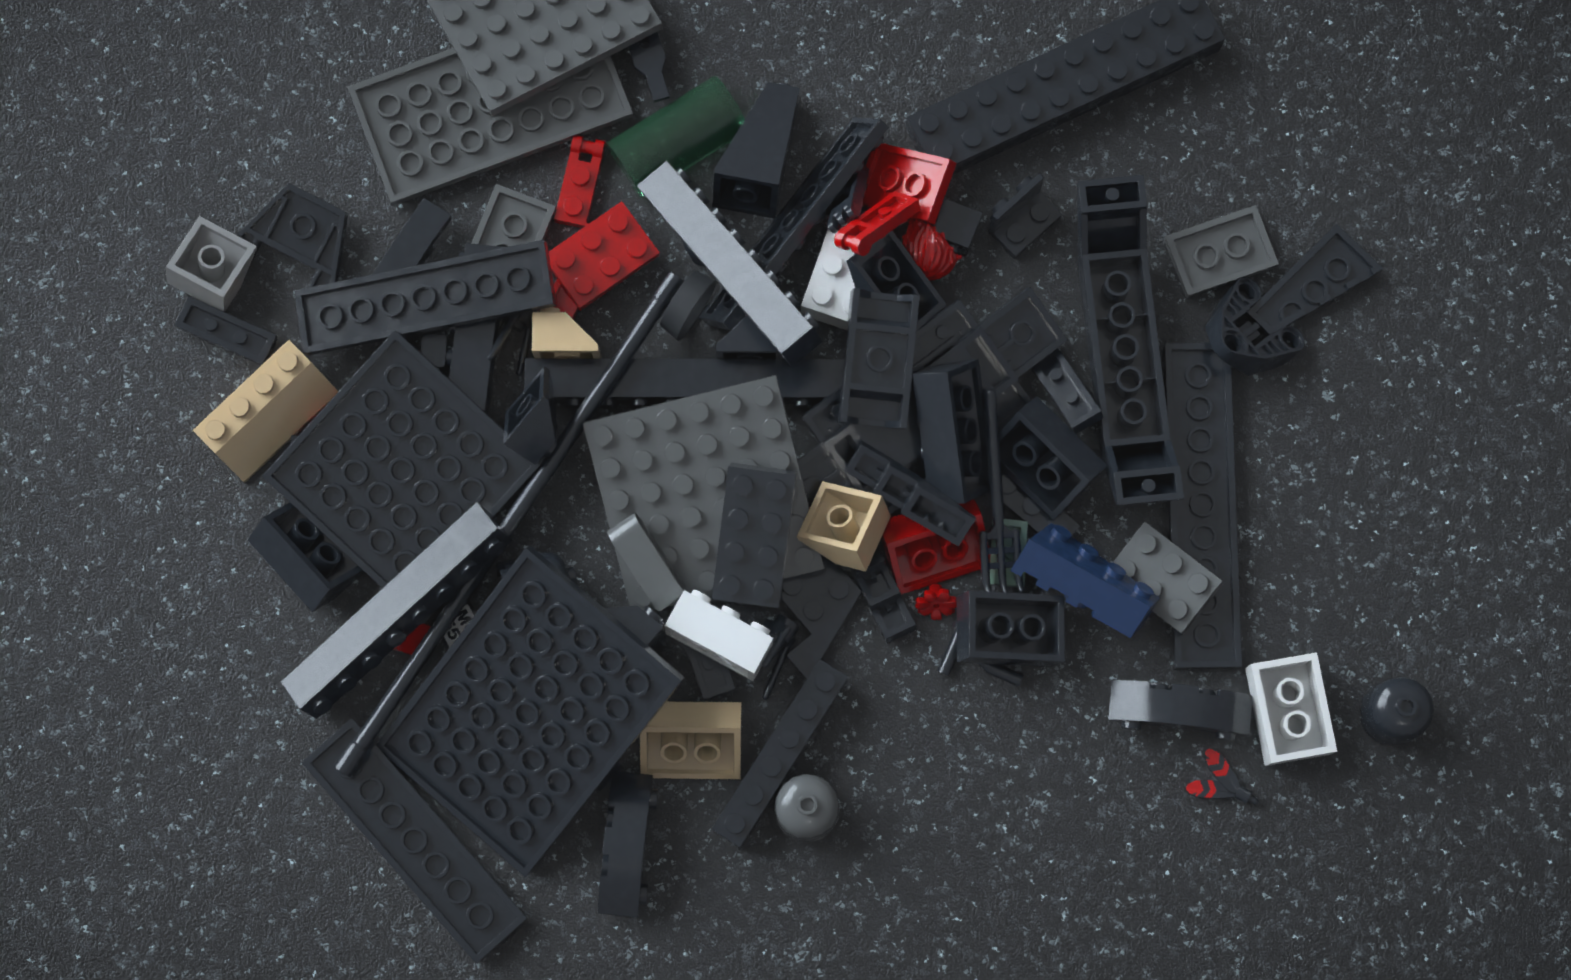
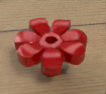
[915,584,957,620]

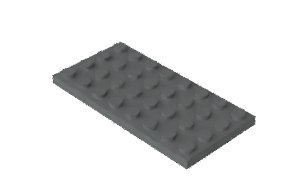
[347,48,633,206]

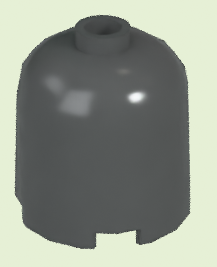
[774,774,840,843]

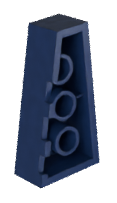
[1010,523,1160,638]

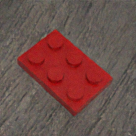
[863,143,957,225]
[549,201,660,311]

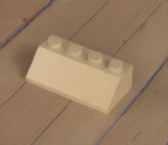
[193,340,339,483]

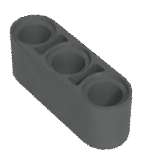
[607,513,687,612]

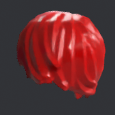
[902,219,962,280]

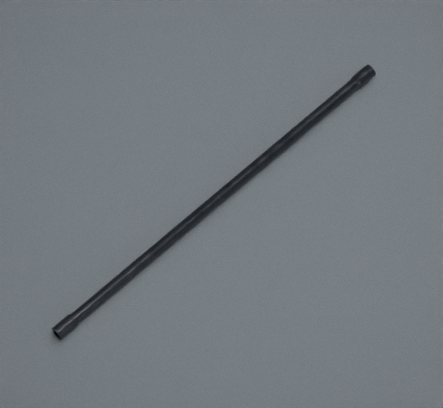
[334,272,684,778]

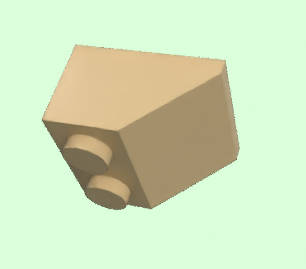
[532,307,602,359]
[797,481,891,572]

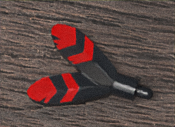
[1186,749,1259,805]

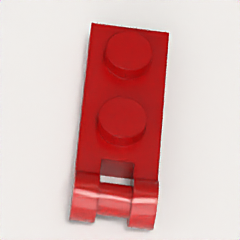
[554,135,606,228]
[834,191,921,256]

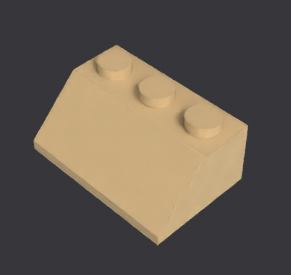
[640,701,741,779]

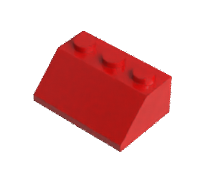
[881,499,991,594]

